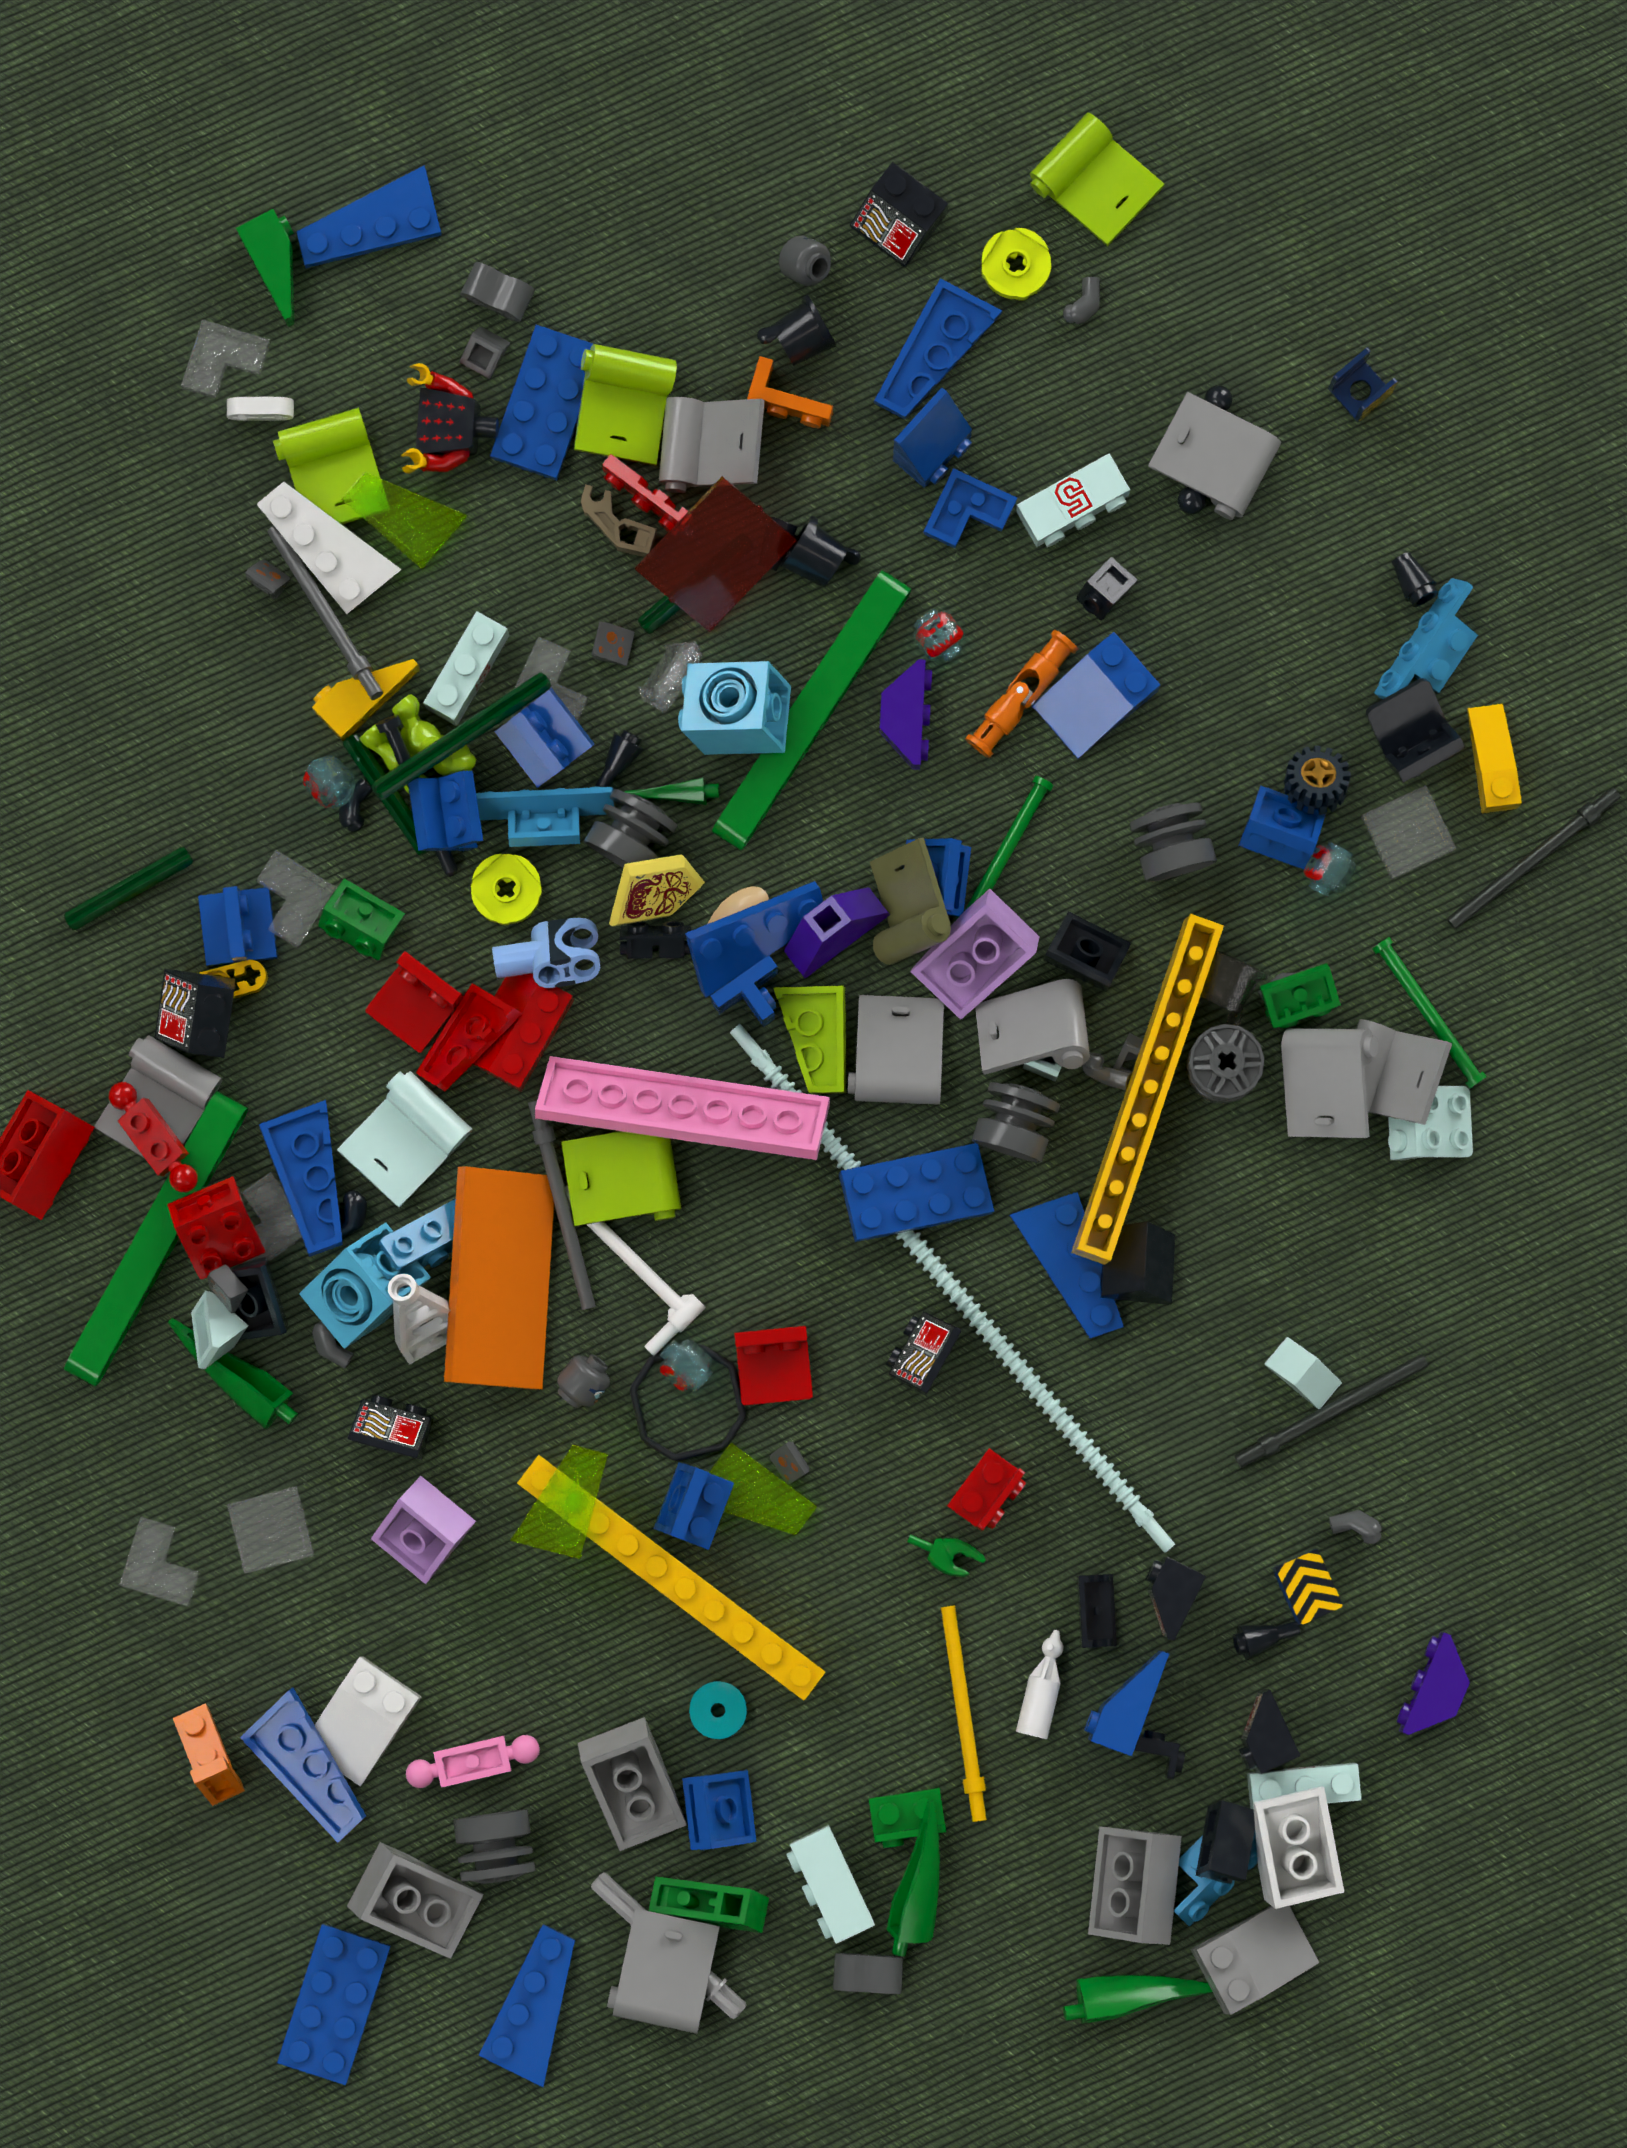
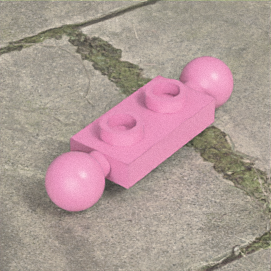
[406,1735,540,1788]

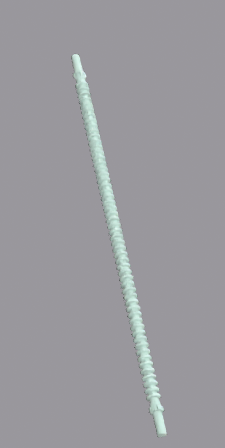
[730,1024,1175,1553]

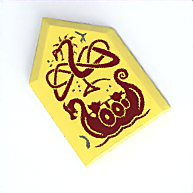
[609,854,705,927]

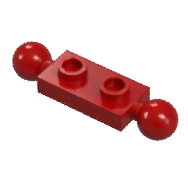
[108,1082,198,1193]

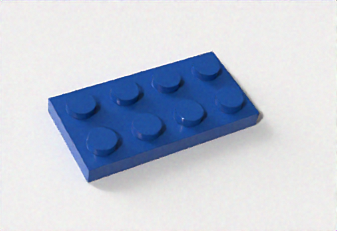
[490,325,593,481]
[839,1143,994,1242]
[277,1924,391,2085]

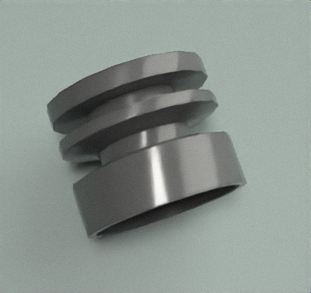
[584,789,678,868]
[1129,802,1217,882]
[1186,1024,1264,1104]
[971,1082,1060,1163]
[453,1809,536,1884]

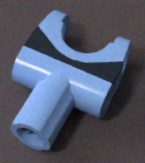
[492,918,600,988]

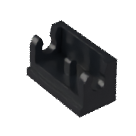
[1077,1574,1117,1648]
[1195,1800,1255,1884]

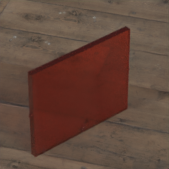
[635,476,797,632]

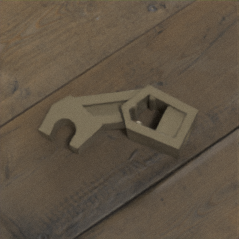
[581,484,657,558]

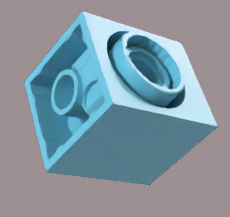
[678,661,791,755]
[299,1222,431,1349]

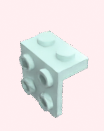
[1388,1086,1473,1160]

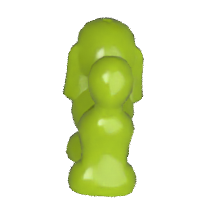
[359,694,476,795]

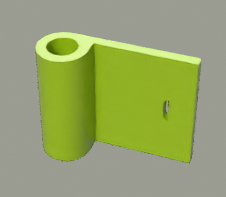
[1030,112,1165,246]
[574,344,677,466]
[273,407,390,524]
[561,1131,681,1226]

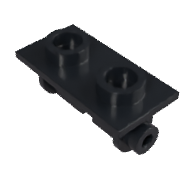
[620,921,691,959]

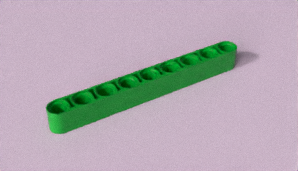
[712,570,912,851]
[64,1091,248,1387]

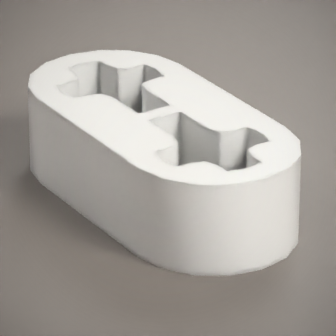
[227,397,294,421]

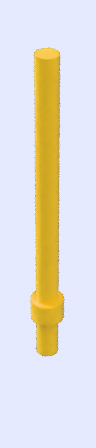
[941,1605,987,1822]

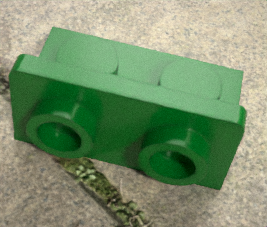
[318,878,405,960]
[1259,963,1341,1028]
[868,1788,946,1848]

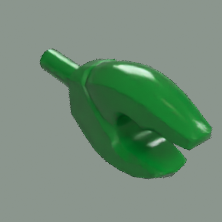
[907,1534,986,1577]

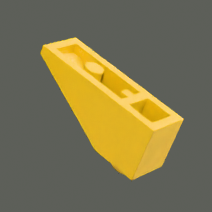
[312,659,420,741]
[1467,704,1522,813]

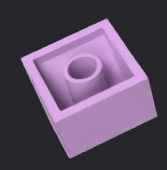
[371,1476,476,1584]

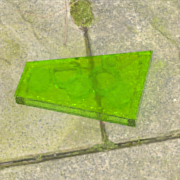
[341,472,468,569]
[709,1443,817,1535]
[510,1445,608,1559]

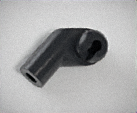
[339,778,373,832]
[340,1190,367,1240]

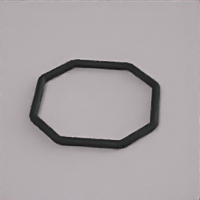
[630,1344,746,1461]

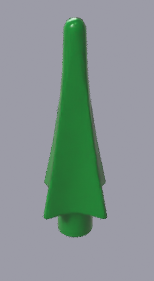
[624,777,720,805]

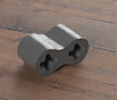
[460,262,535,322]
[833,1953,903,1994]

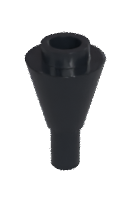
[594,729,645,787]
[1233,1621,1300,1660]

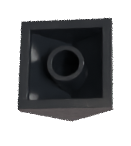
[1043,911,1131,992]
[1100,1221,1175,1305]
[230,1257,288,1340]

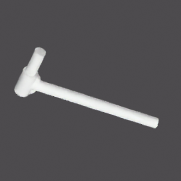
[565,1186,706,1356]

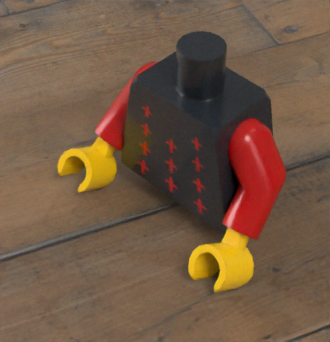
[401,363,499,474]

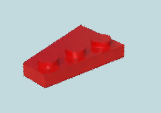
[602,454,694,537]
[416,983,523,1091]

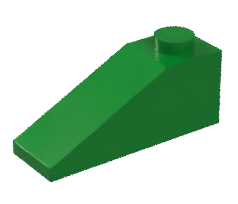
[236,209,294,327]
[649,1876,769,1933]

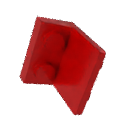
[365,951,463,1053]
[167,1176,265,1279]
[734,1326,813,1406]
[947,1448,1027,1531]

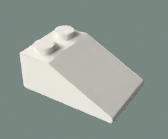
[315,1656,422,1787]
[1253,1786,1344,1909]

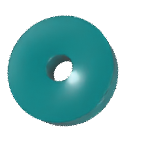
[689,1681,747,1739]

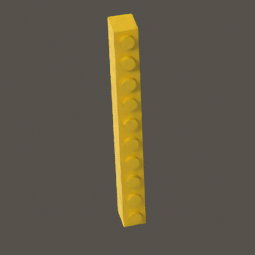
[1071,914,1224,1265]
[517,1455,826,1701]

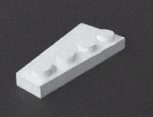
[257,482,401,614]

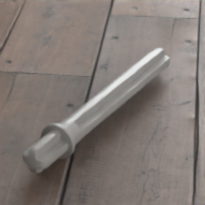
[591,1872,746,2019]

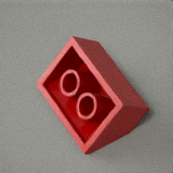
[473,973,574,1092]
[0,1090,95,1220]

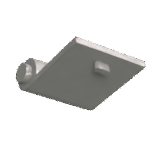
[1148,392,1281,520]
[659,397,765,493]
[975,979,1090,1075]
[848,995,944,1105]
[1357,1019,1452,1125]
[1281,1028,1378,1138]
[94,1035,222,1158]
[607,1908,720,2034]

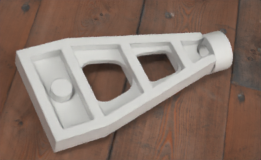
[388,1274,450,1365]

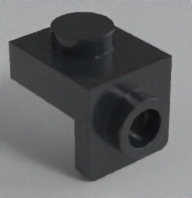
[1134,1730,1185,1780]

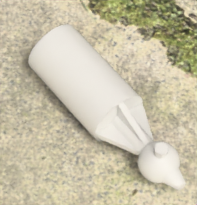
[1016,1630,1063,1739]

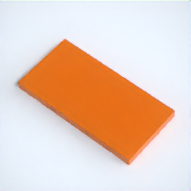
[444,1166,554,1390]

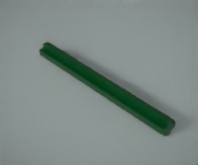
[371,672,551,800]

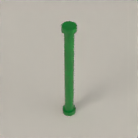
[954,775,1054,922]
[1372,937,1487,1089]

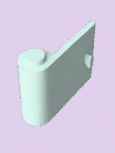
[337,1071,473,1208]

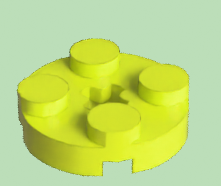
[981,228,1051,301]
[471,854,542,926]

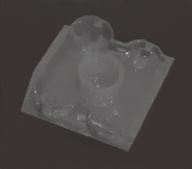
[637,641,703,714]

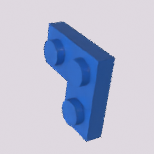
[923,468,1017,548]

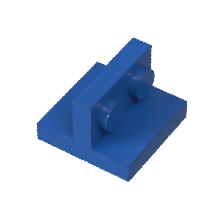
[494,688,594,788]
[408,771,483,851]
[1239,786,1327,869]
[903,838,971,917]
[198,886,278,967]
[710,955,778,1027]
[653,1462,734,1550]
[682,1770,757,1850]

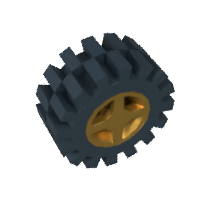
[1284,746,1351,815]

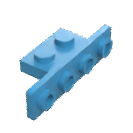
[1374,578,1478,699]
[476,786,615,847]
[379,1199,456,1270]
[1174,1831,1258,1926]

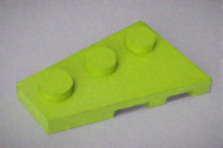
[773,986,846,1094]

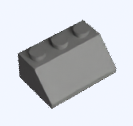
[1088,1826,1182,1945]

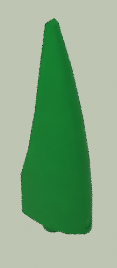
[168,1318,298,1430]
[886,1799,940,1956]
[1063,1975,1213,2024]

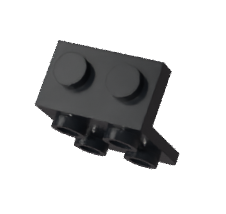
[1366,678,1465,783]

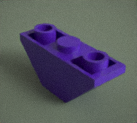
[879,659,932,770]
[784,887,890,978]
[1396,1632,1470,1735]

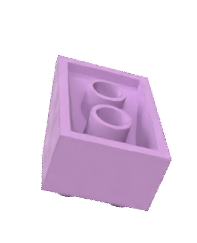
[911,889,1040,1020]

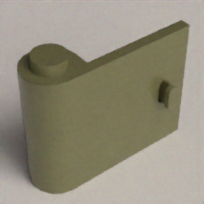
[870,837,951,965]

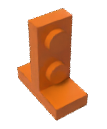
[747,356,833,428]
[173,1703,245,1806]

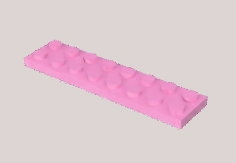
[535,1056,830,1160]

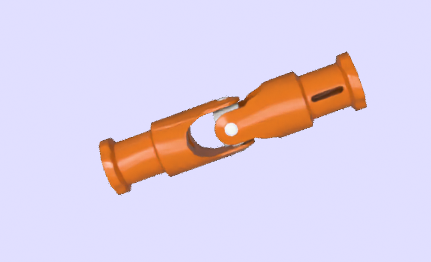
[965,629,1078,758]

